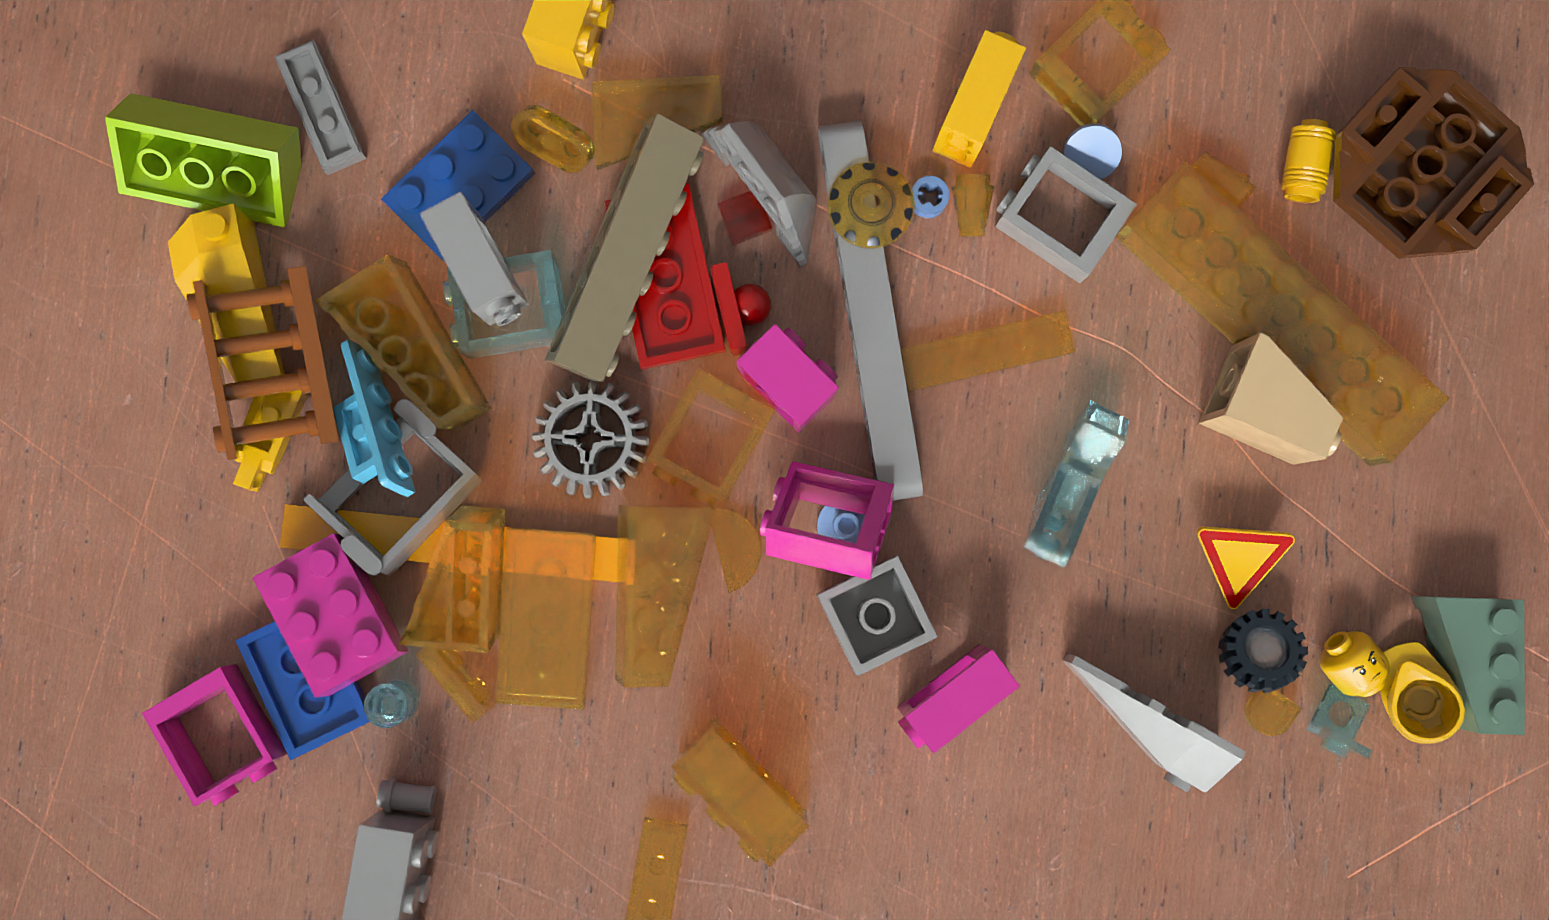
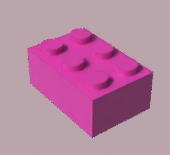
[252,533,409,698]

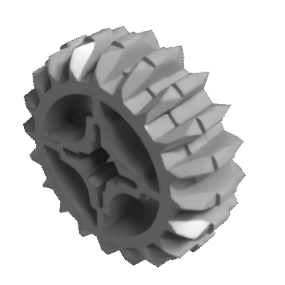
[531,380,650,498]

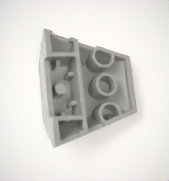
[701,121,817,268]

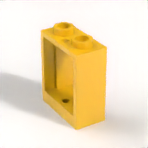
[932,30,1026,168]

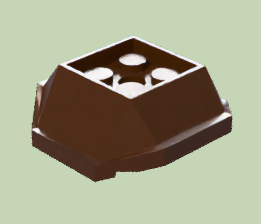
[1333,67,1534,259]

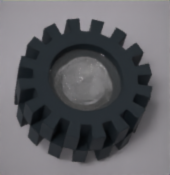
[1218,609,1308,693]

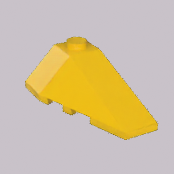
[168,203,284,382]

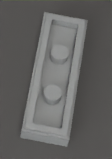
[274,40,367,175]

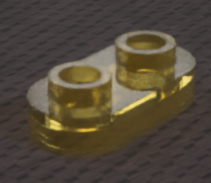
[511,105,595,173]

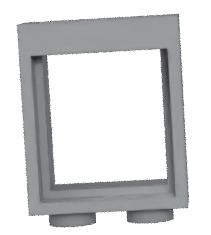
[995,146,1137,284]
[420,192,529,326]

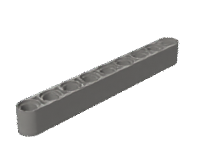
[818,120,923,501]

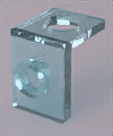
[1307,685,1373,759]

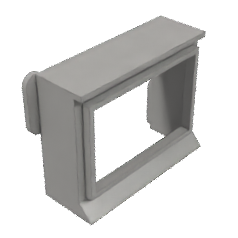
[303,399,482,577]

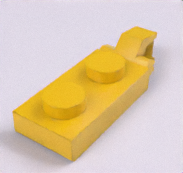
[233,390,308,492]

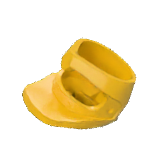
[1380,642,1466,744]

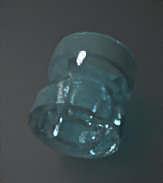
[364,680,419,728]

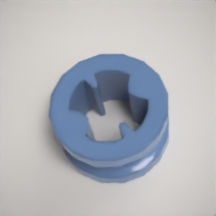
[909,176,949,218]

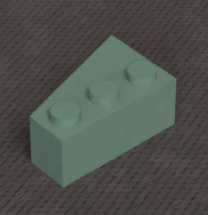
[1411,596,1525,735]

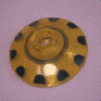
[827,162,915,249]

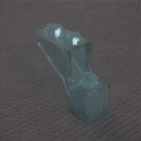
[1024,400,1129,567]

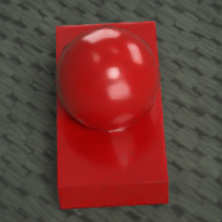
[710,262,771,356]

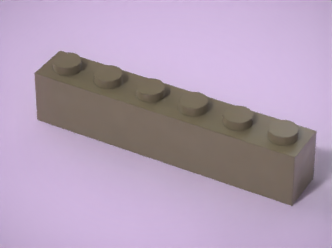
[545,113,704,382]

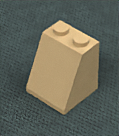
[1199,333,1343,465]

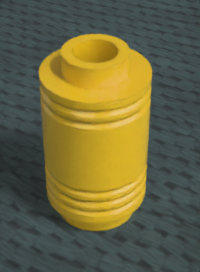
[1281,119,1336,203]

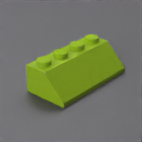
[105,93,302,227]

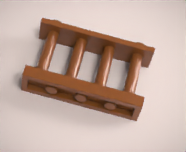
[187,266,339,460]

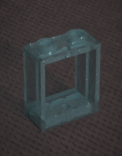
[443,250,565,359]

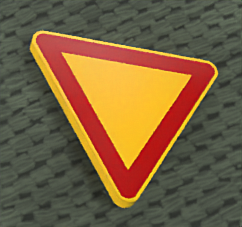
[1196,526,1295,609]

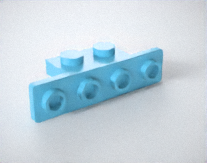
[333,339,415,497]

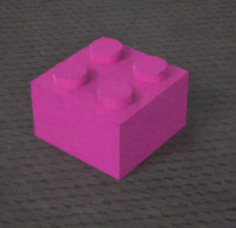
[737,324,839,433]

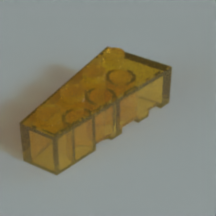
[314,254,492,431]
[615,505,716,688]

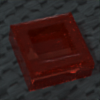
[717,191,772,246]

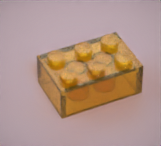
[672,717,809,867]

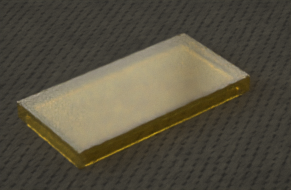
[496,527,596,710]

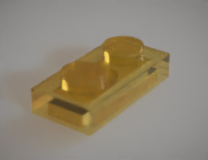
[416,641,495,723]

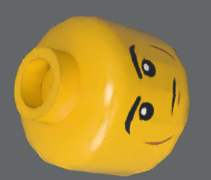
[1319,631,1390,697]

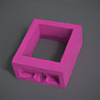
[760,461,895,580]
[897,644,1020,754]
[142,664,287,807]

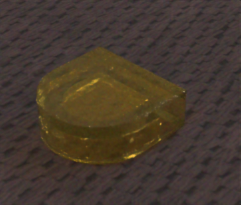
[1245,690,1302,736]

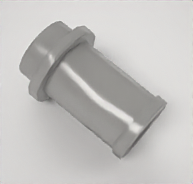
[377,777,436,815]

